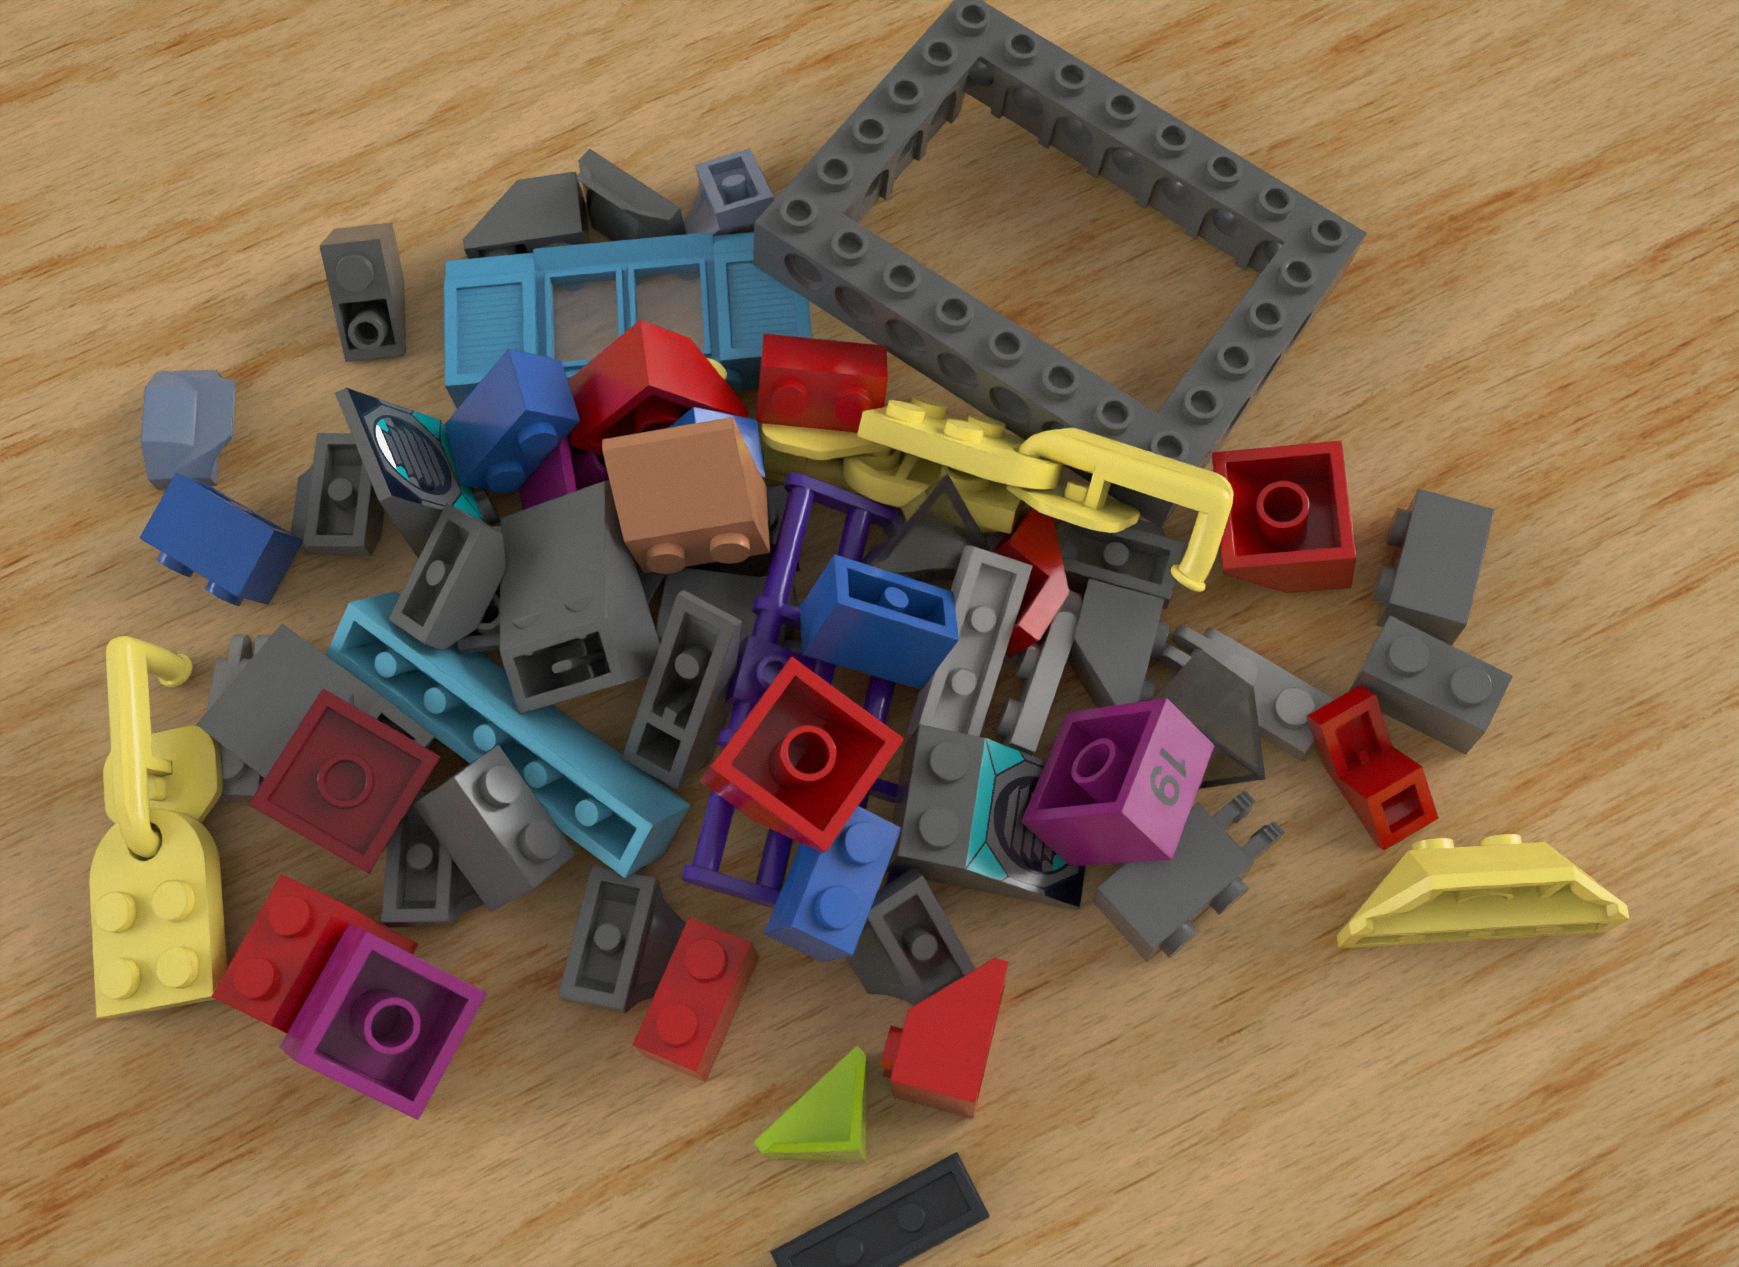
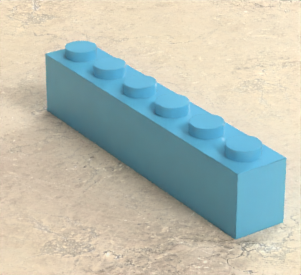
[326,591,691,878]

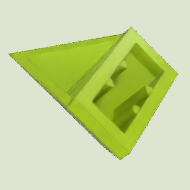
[753,1045,869,1163]

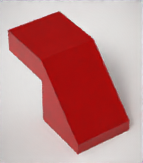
[991,506,1069,658]
[1307,684,1439,850]

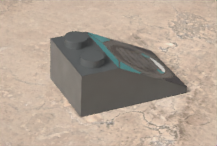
[335,388,500,559]
[885,724,1086,910]

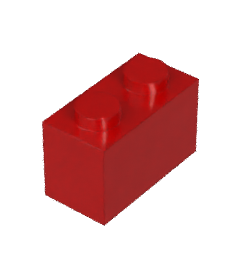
[756,333,888,433]
[632,917,759,1082]

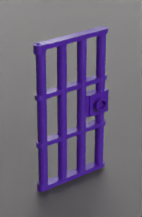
[681,472,978,909]

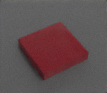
[248,688,441,874]

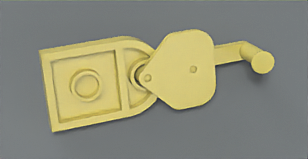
[707,358,1025,534]
[857,396,1234,592]
[89,636,227,1019]

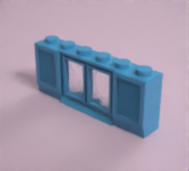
[444,232,813,409]

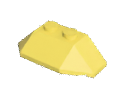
[1336,834,1629,949]

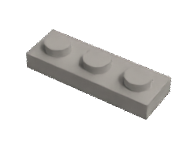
[907,545,1032,736]

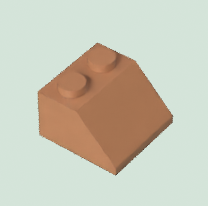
[602,417,770,574]

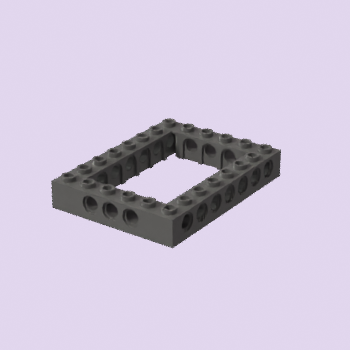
[753,0,1367,528]

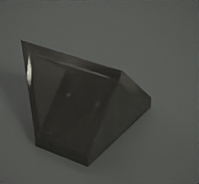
[860,473,992,583]
[1154,649,1265,789]

